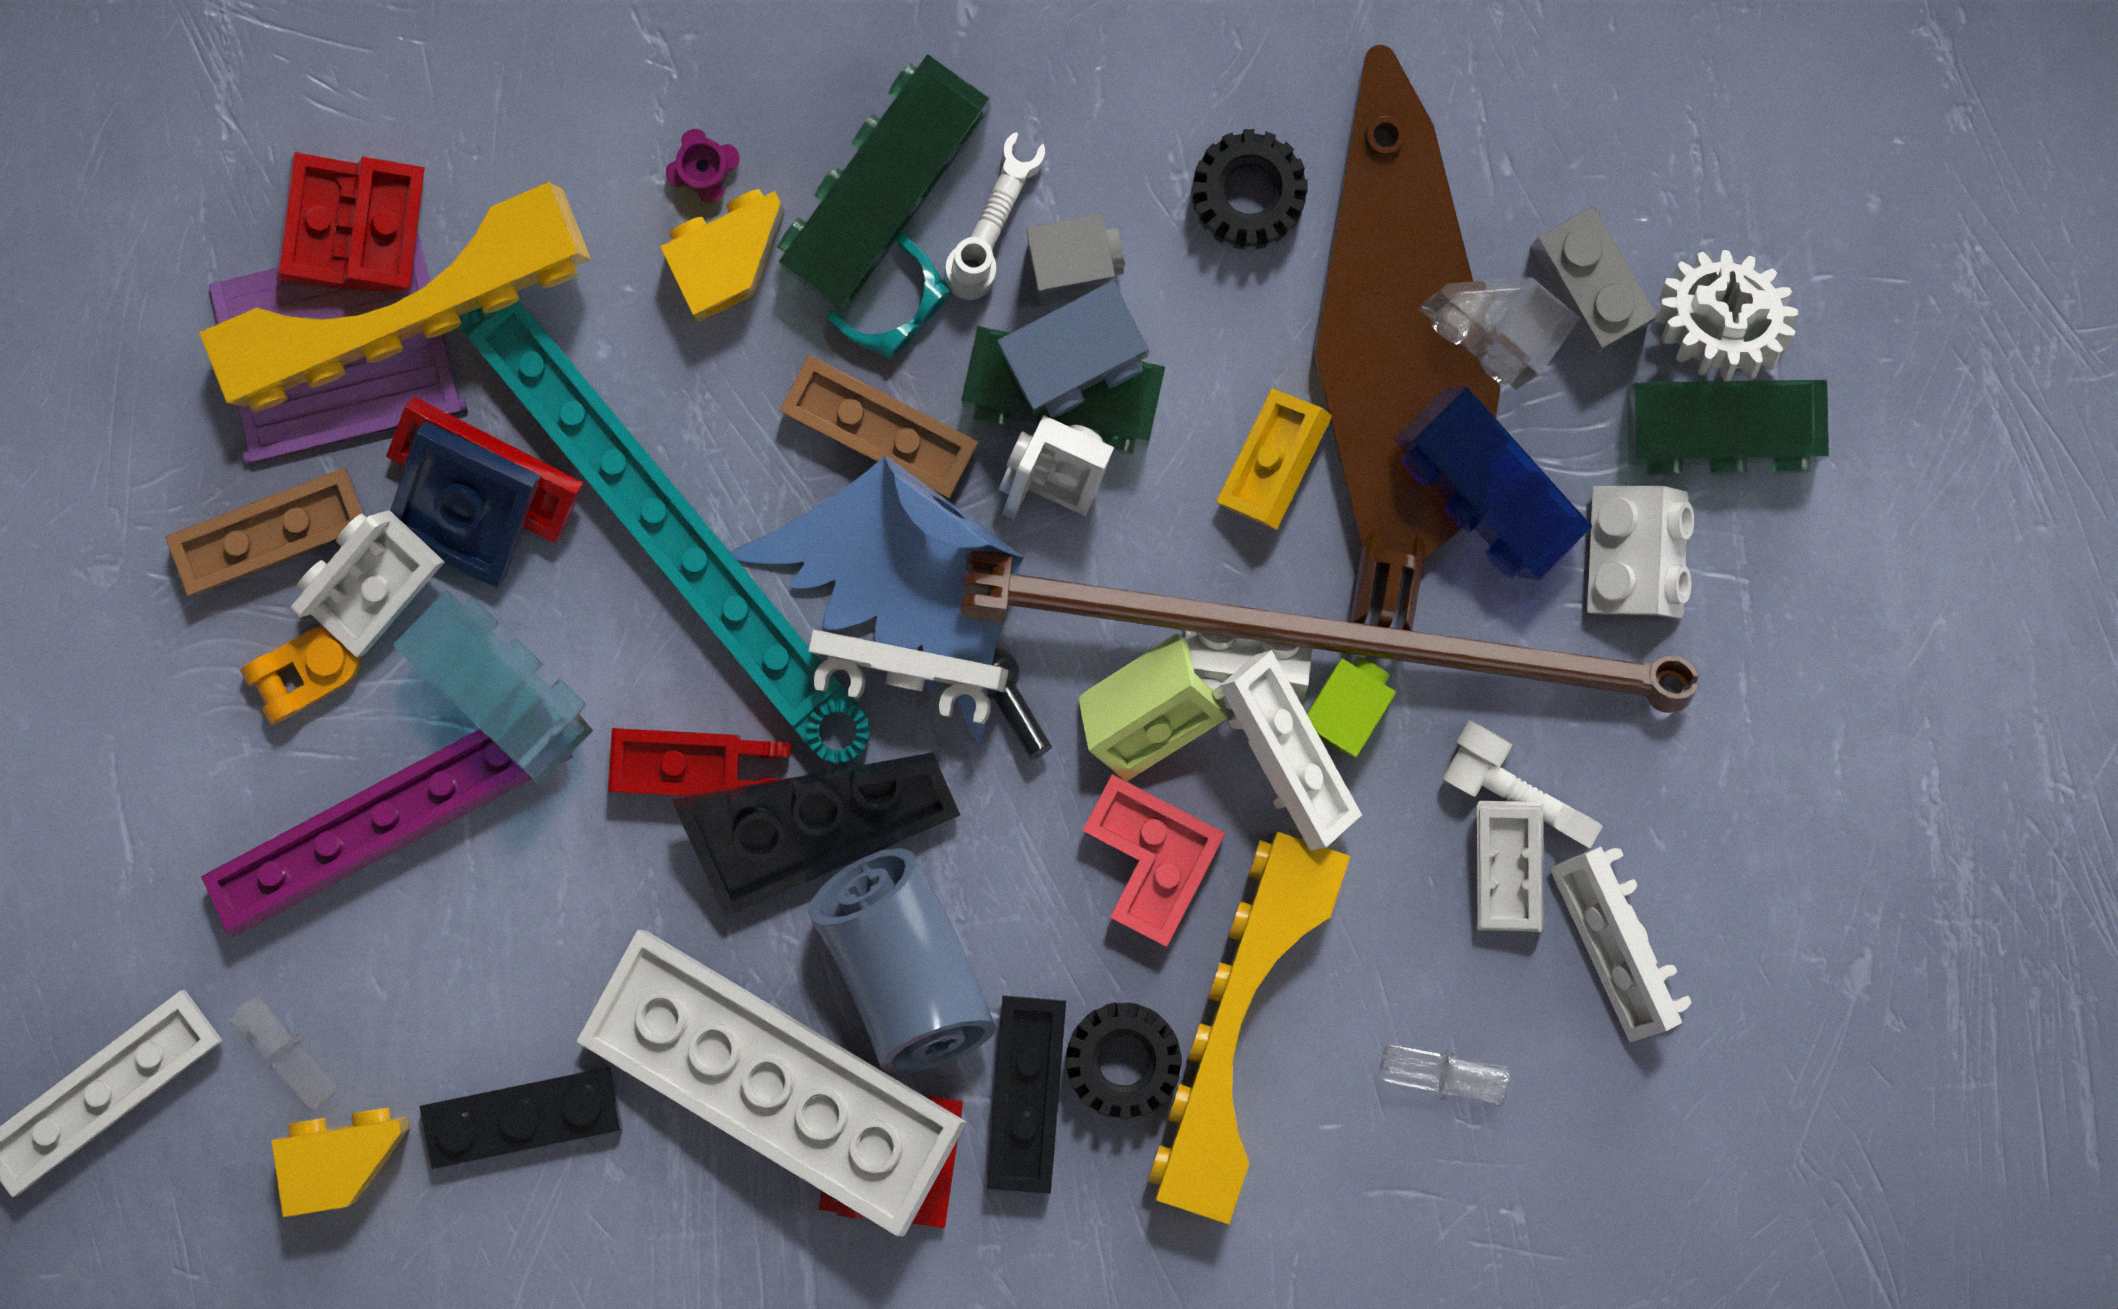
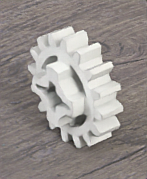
[1655,250,1798,382]

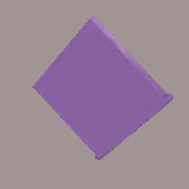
[209,233,468,464]

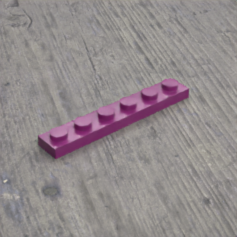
[201,697,573,937]

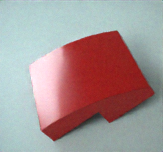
[276,152,425,292]

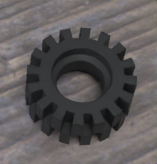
[1192,129,1308,250]
[1066,1002,1182,1119]

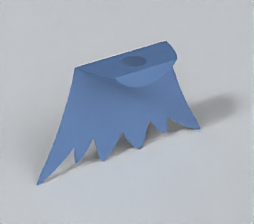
[731,455,1024,747]

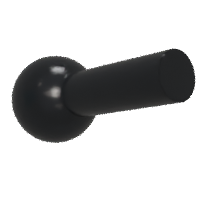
[987,648,1052,759]

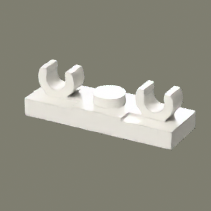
[808,630,1008,724]
[1213,650,1362,851]
[1549,847,1691,1042]

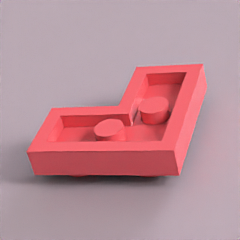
[1083,774,1226,947]

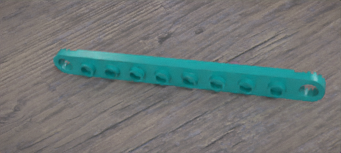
[459,300,871,763]

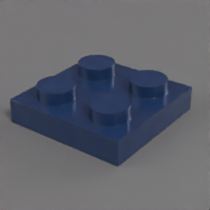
[390,422,541,588]

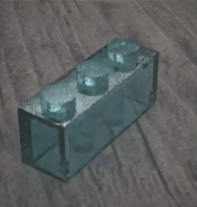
[393,590,593,786]

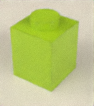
[1306,655,1396,759]

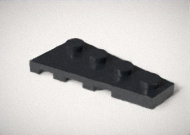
[673,752,960,917]

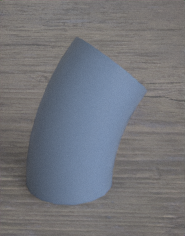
[808,848,996,1074]

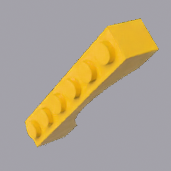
[199,182,592,412]
[1147,832,1351,1225]

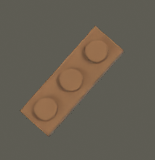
[779,354,979,500]
[165,468,365,597]

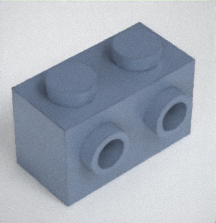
[997,280,1149,418]

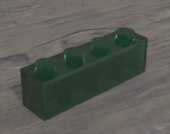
[777,54,991,313]

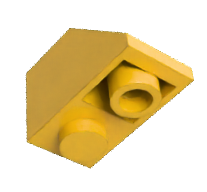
[660,189,785,323]
[271,1107,410,1217]

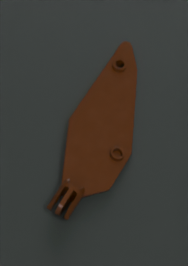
[1314,45,1501,631]

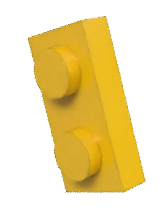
[1216,388,1332,530]

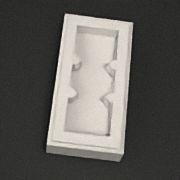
[1477,801,1544,932]

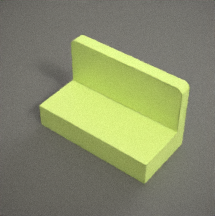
[1079,634,1229,782]

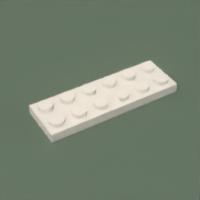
[576,930,967,1236]

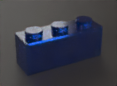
[1394,386,1593,580]

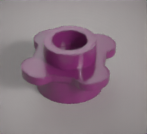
[666,129,740,203]

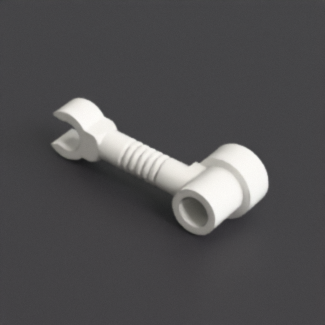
[944,132,1045,300]
[1443,720,1603,848]

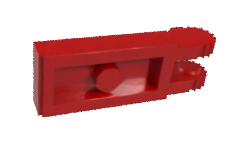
[608,728,791,796]

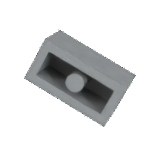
[1531,205,1658,356]
[1026,213,1125,306]

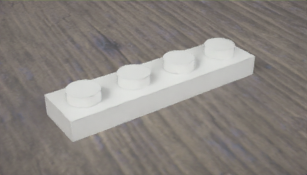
[0,990,223,1197]

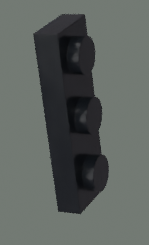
[987,995,1066,1194]
[419,1066,623,1169]

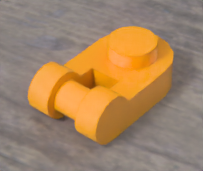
[240,626,362,726]

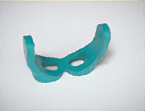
[825,233,952,361]

